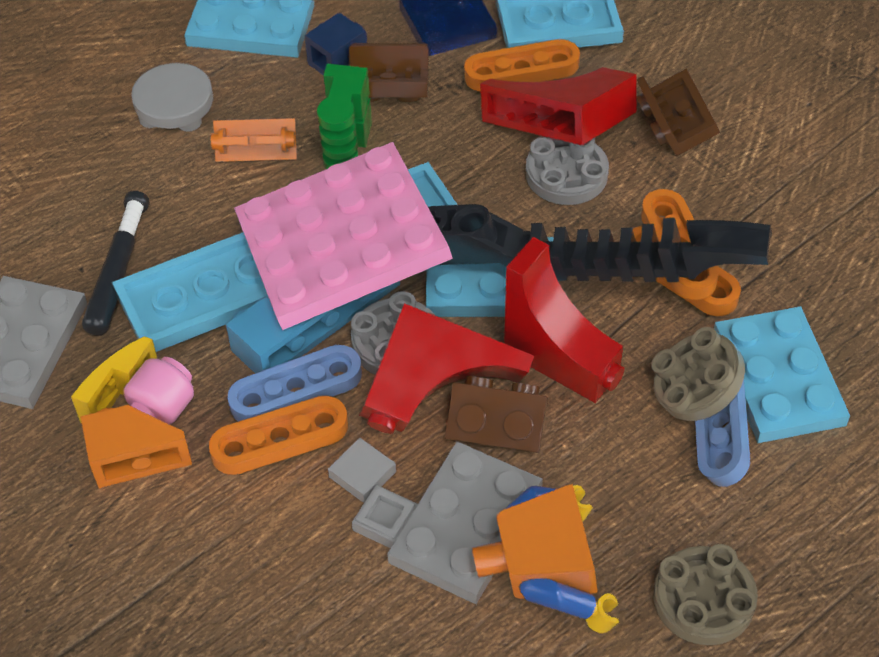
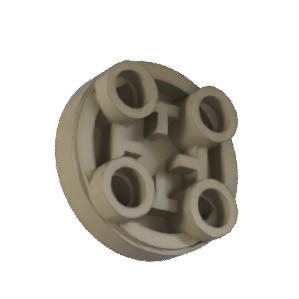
[652,327,745,421]
[654,544,758,645]

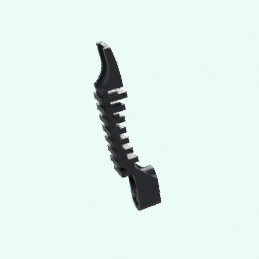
[428,204,772,282]

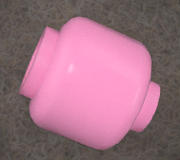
[123,357,194,425]

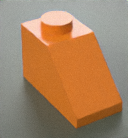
[80,405,192,488]

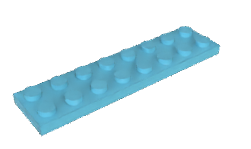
[112,162,458,352]

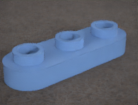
[228,345,362,422]
[695,380,750,487]

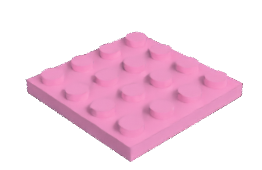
[234,142,453,330]

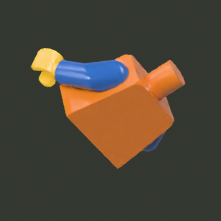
[472,484,619,633]

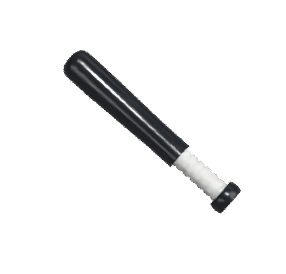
[82,190,150,336]

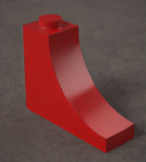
[480,67,637,145]
[504,237,625,404]
[359,303,534,434]

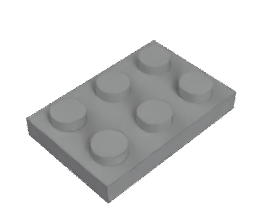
[0,276,88,409]
[387,442,543,605]

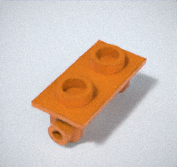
[211,118,297,162]

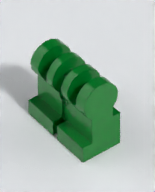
[317,64,372,169]

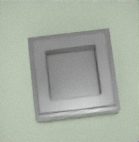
[328,438,396,503]
[352,485,418,548]

